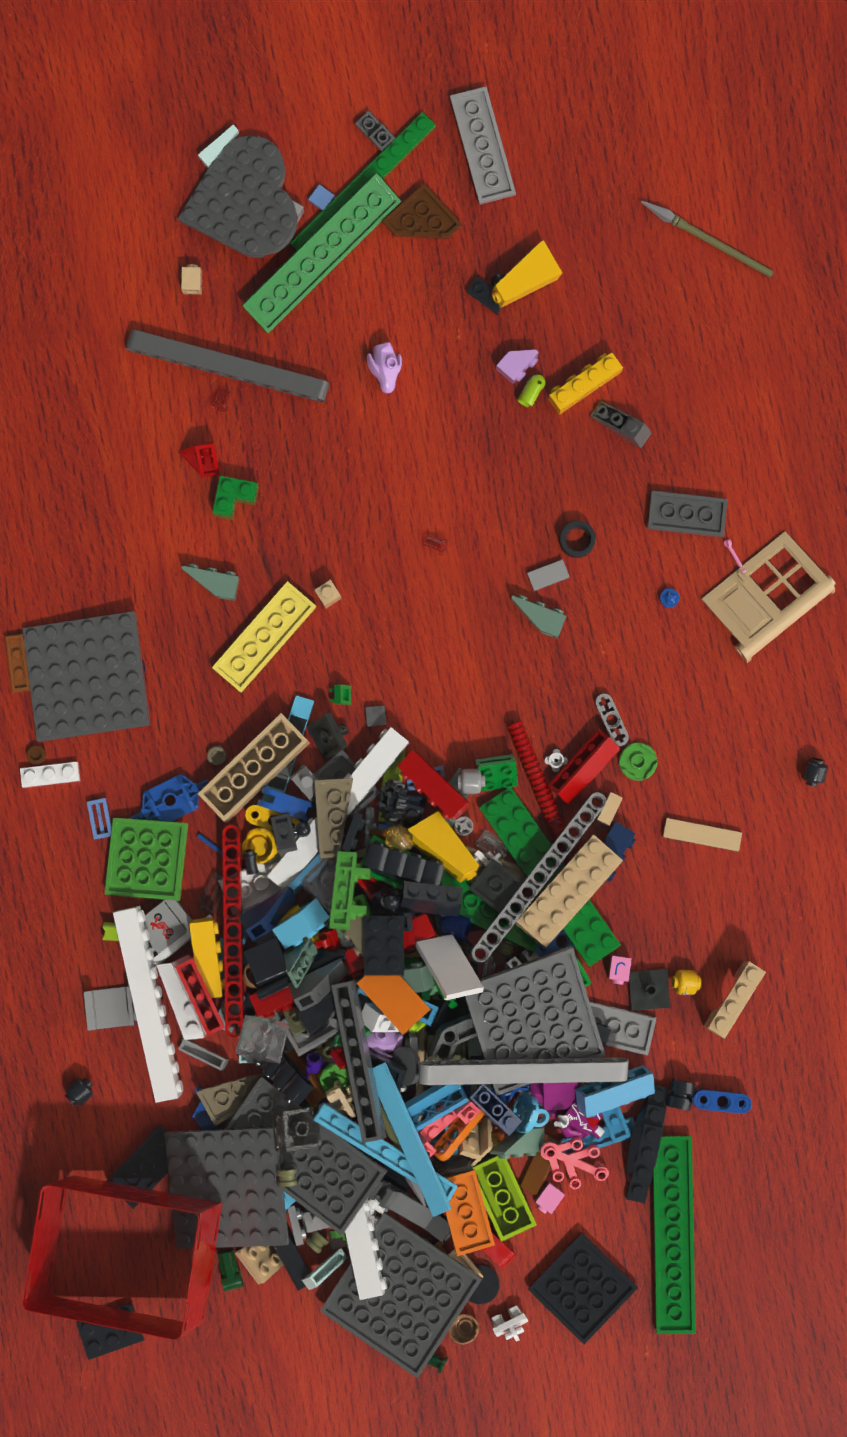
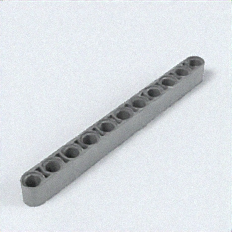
[470,792,606,964]
[419,1058,628,1085]

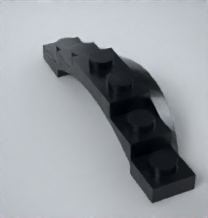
[626,1085,670,1203]

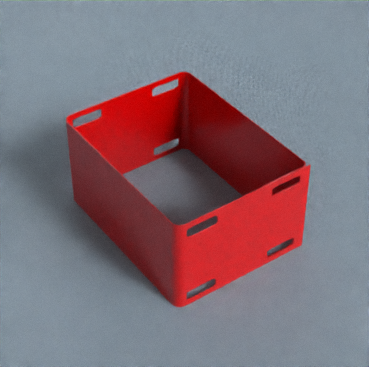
[22,1175,223,1340]

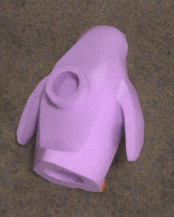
[367,343,402,393]
[367,1029,403,1059]

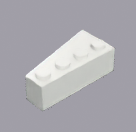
[157,963,206,1040]

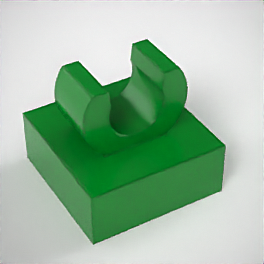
[329,685,351,705]

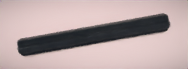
[256,949,347,1000]

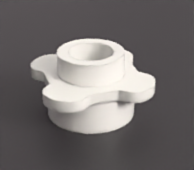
[545,749,568,772]

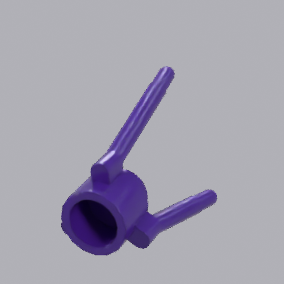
[303,1053,326,1101]

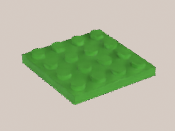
[105,818,188,901]

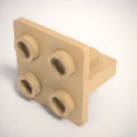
[459,1117,493,1167]
[235,1246,283,1285]

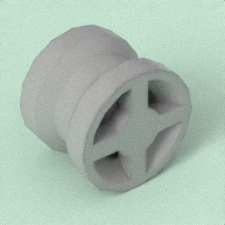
[454,817,473,836]

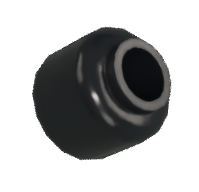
[801,757,828,787]
[64,1077,94,1106]

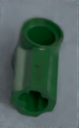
[217,1250,244,1292]

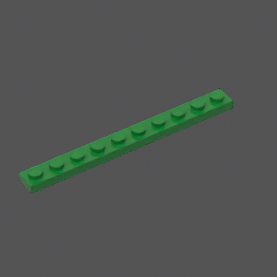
[290,112,436,250]

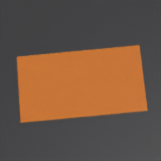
[356,976,431,1035]

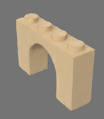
[703,961,766,1039]

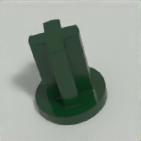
[428,1354,448,1374]

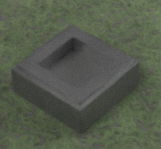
[366,706,386,727]

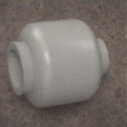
[457,769,485,794]

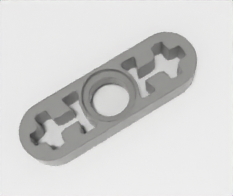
[595,694,629,747]

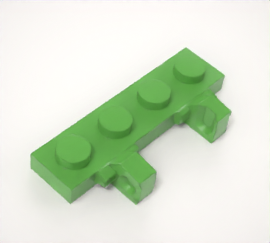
[329,851,371,930]

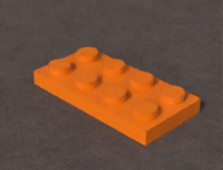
[444,1169,495,1256]

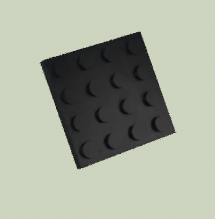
[528,1232,638,1345]

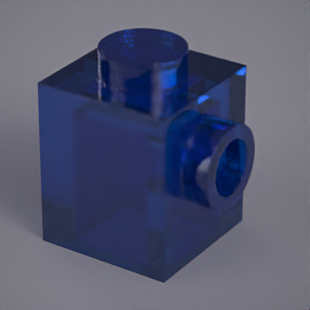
[440,914,473,942]

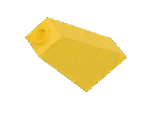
[492,240,562,308]
[404,811,479,883]

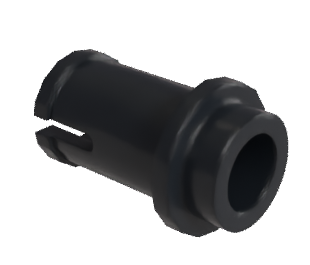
[242,849,259,875]

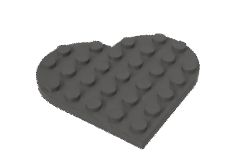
[178,136,298,258]

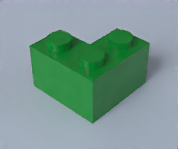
[213,476,259,520]

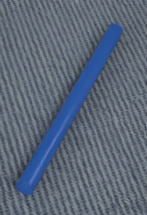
[197,833,246,870]

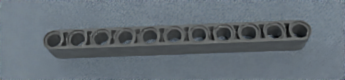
[125,330,330,402]

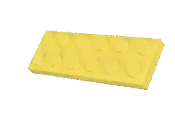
[212,581,317,693]

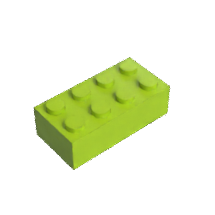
[468,1155,537,1242]

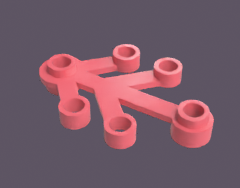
[540,1137,609,1189]

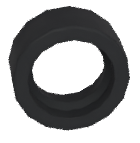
[559,521,596,558]

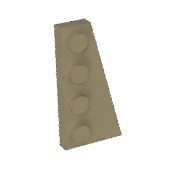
[314,778,353,859]
[196,1072,274,1126]

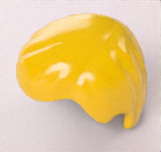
[241,828,278,864]

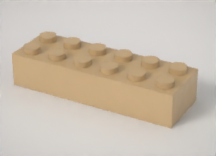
[198,713,310,823]
[516,835,623,950]

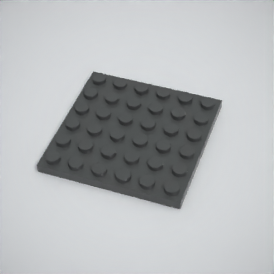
[22,611,151,742]
[464,946,606,1096]
[164,1127,289,1249]
[320,1212,483,1378]

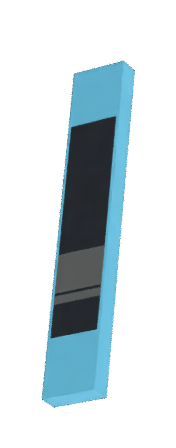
[262,695,314,803]

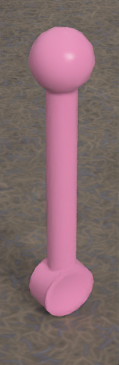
[724,539,746,572]

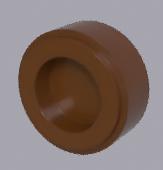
[26,745,46,765]

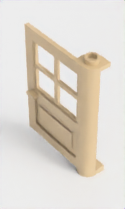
[702,531,836,663]

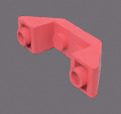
[418,1099,481,1158]

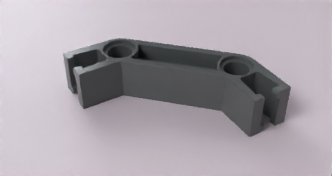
[427,1013,476,1060]
[369,1180,451,1241]

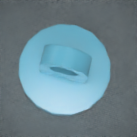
[512,1093,550,1133]

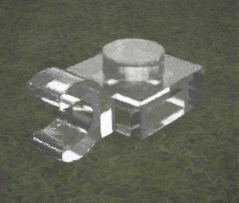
[474,829,508,860]

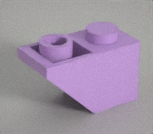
[496,350,539,384]

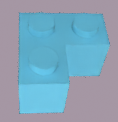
[272,898,329,949]

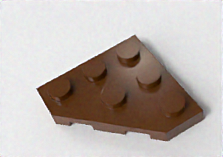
[382,184,462,239]

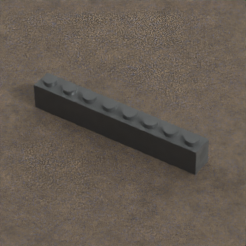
[331,981,387,1143]

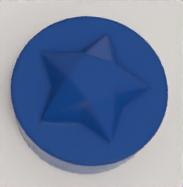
[660,588,679,608]

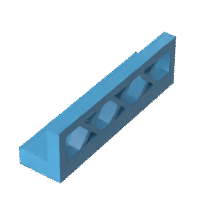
[386,1085,469,1132]

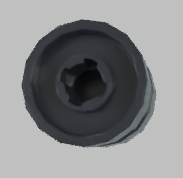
[666,1079,696,1111]

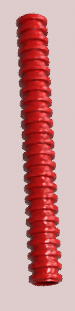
[507,721,576,863]

